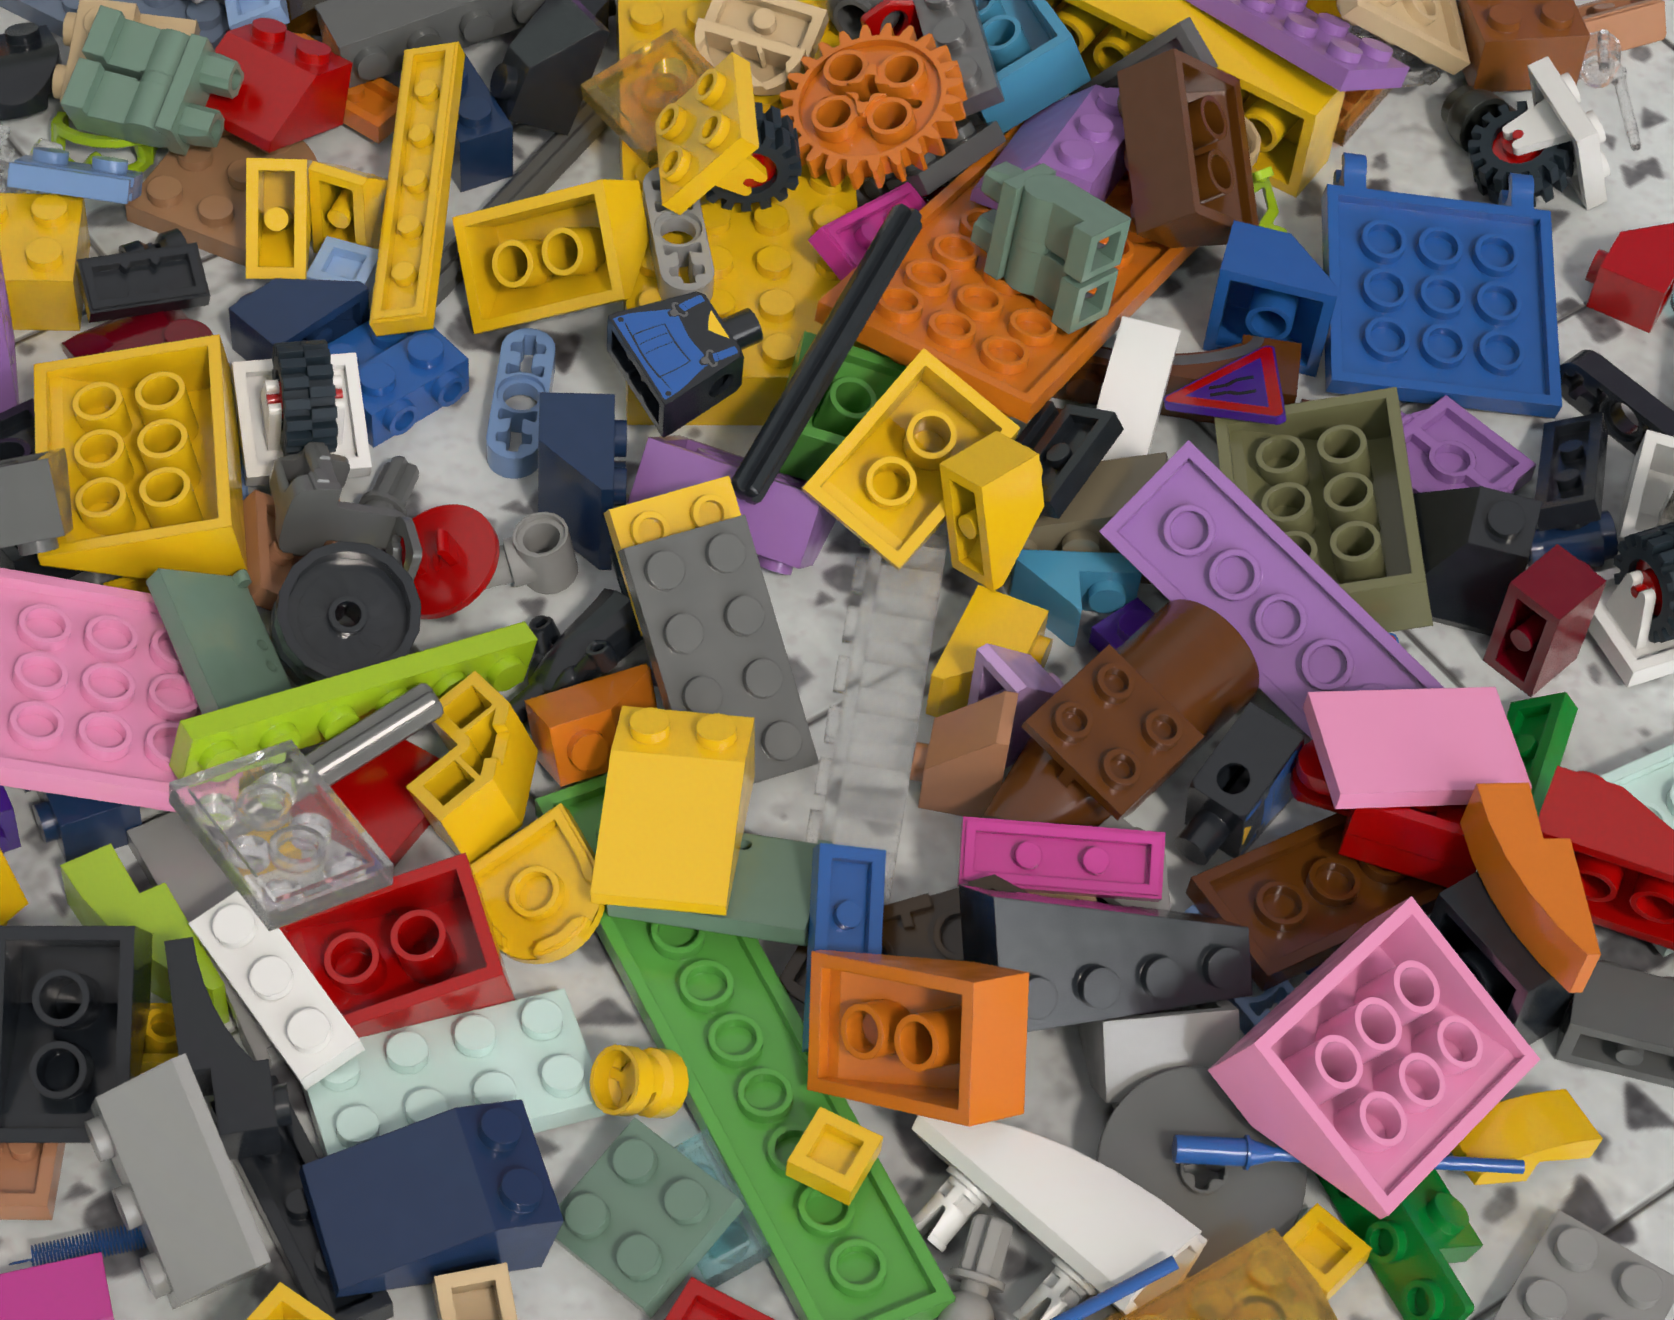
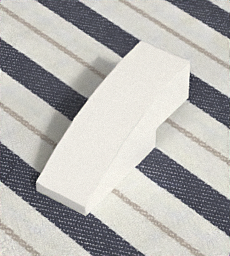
[1096,316,1181,461]

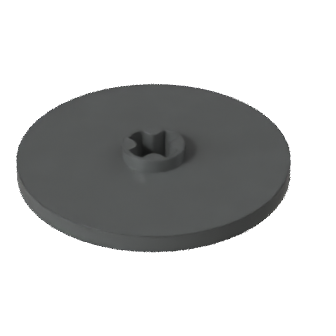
[1096,1066,1307,1279]

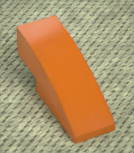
[1460,782,1601,993]

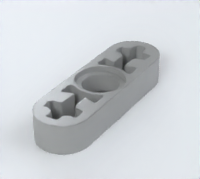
[642,167,714,301]

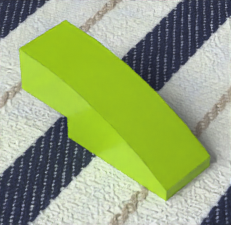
[60,843,230,1024]

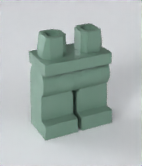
[60,5,244,156]
[970,161,1132,334]

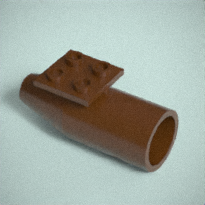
[982,599,1259,827]

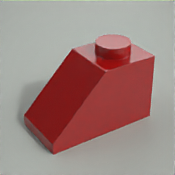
[1585,223,1674,333]

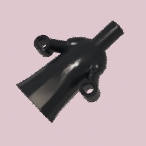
[509,588,645,724]

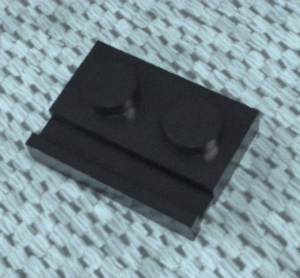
[1015,401,1124,519]

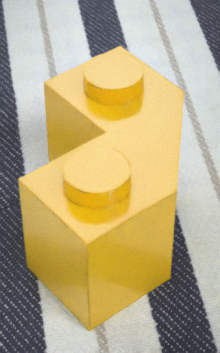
[406,671,538,865]

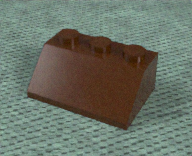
[1117,48,1259,248]

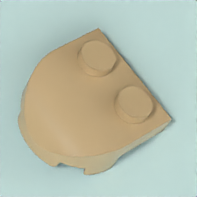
[695,0,829,96]

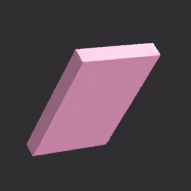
[1303,687,1532,809]

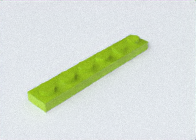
[169,621,538,785]

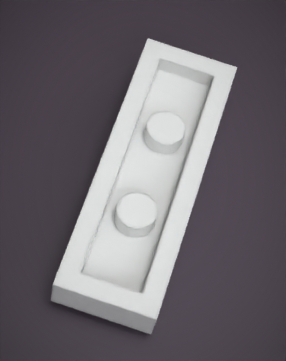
[188,884,365,1090]

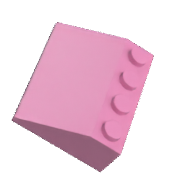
[1208,896,1540,1219]

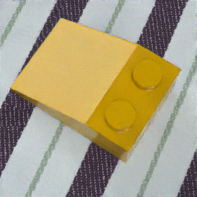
[802,348,1020,571]
[590,706,755,916]

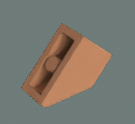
[910,691,1019,818]

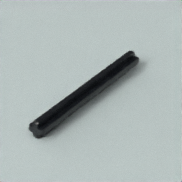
[731,204,922,505]

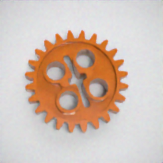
[779,23,968,190]

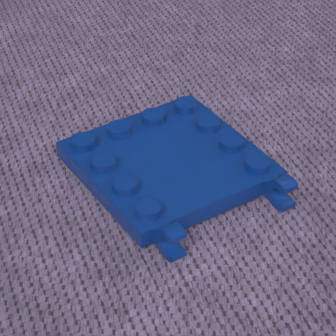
[1321,152,1562,418]

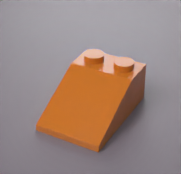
[807,950,1029,1127]

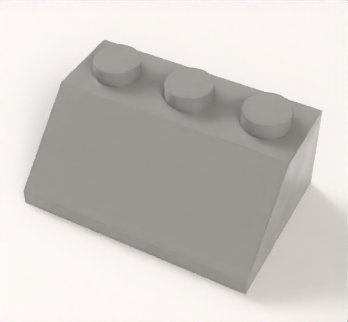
[84,1053,271,1309]

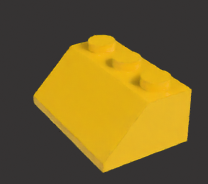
[452,179,650,334]

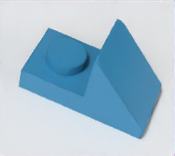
[1009,549,1142,647]

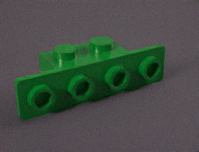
[1314,1169,1483,1320]

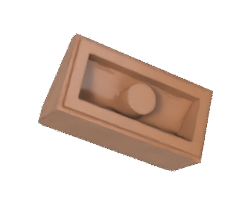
[1577,0,1666,62]

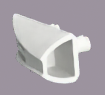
[912,1115,1208,1320]

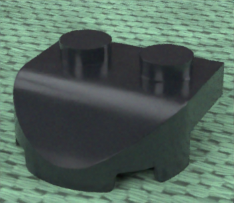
[0,23,62,120]

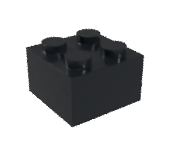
[1429,871,1573,1045]

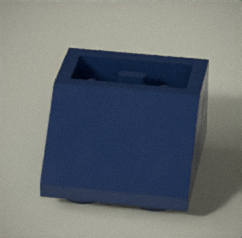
[538,392,627,570]

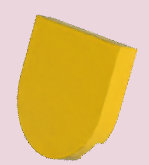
[471,803,606,964]

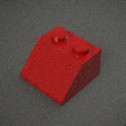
[205,18,353,153]

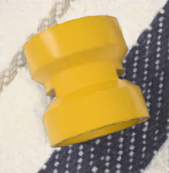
[589,1044,689,1119]

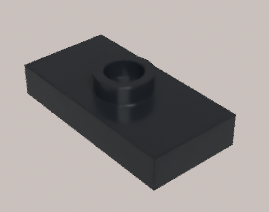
[76,242,211,323]

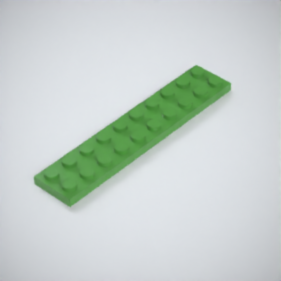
[535,773,956,1320]

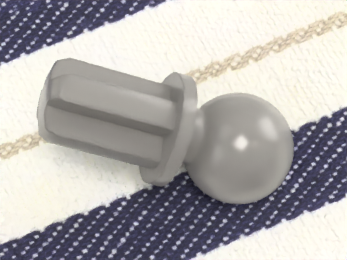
[937,1214,1013,1320]

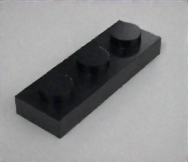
[1535,412,1608,531]

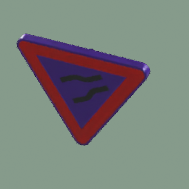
[1163,346,1287,425]

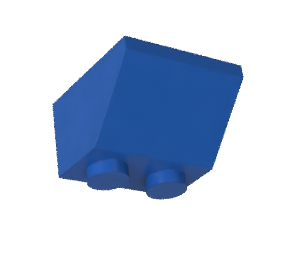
[1202,220,1339,377]

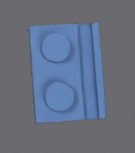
[7,147,144,204]

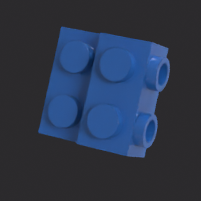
[328,320,469,448]

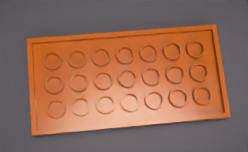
[814,120,1199,424]

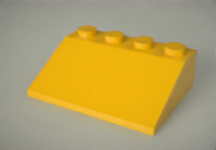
[33,334,248,579]

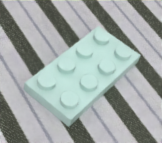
[301,988,605,1157]

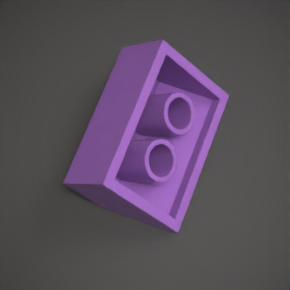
[970,84,1127,210]
[627,435,837,575]

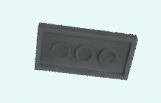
[618,515,820,784]

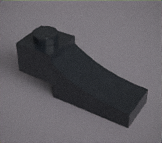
[164,937,293,1160]

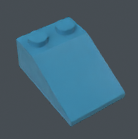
[913,0,1091,133]

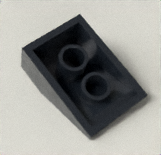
[0,926,153,1143]

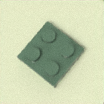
[554,1117,745,1319]

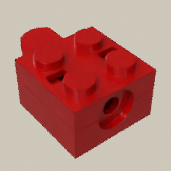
[1290,740,1477,888]

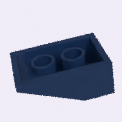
[299,1099,564,1298]

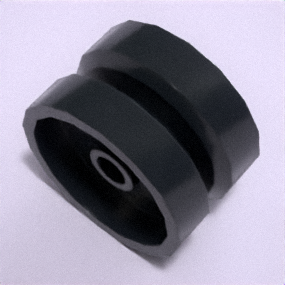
[269,541,421,686]

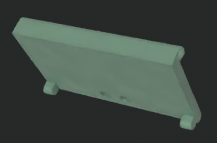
[146,568,292,714]
[606,833,833,946]

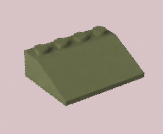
[1214,387,1433,633]

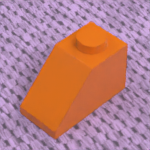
[524,663,657,787]

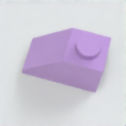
[967,643,1064,769]

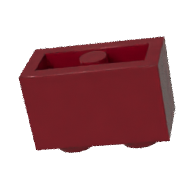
[1483,544,1607,697]

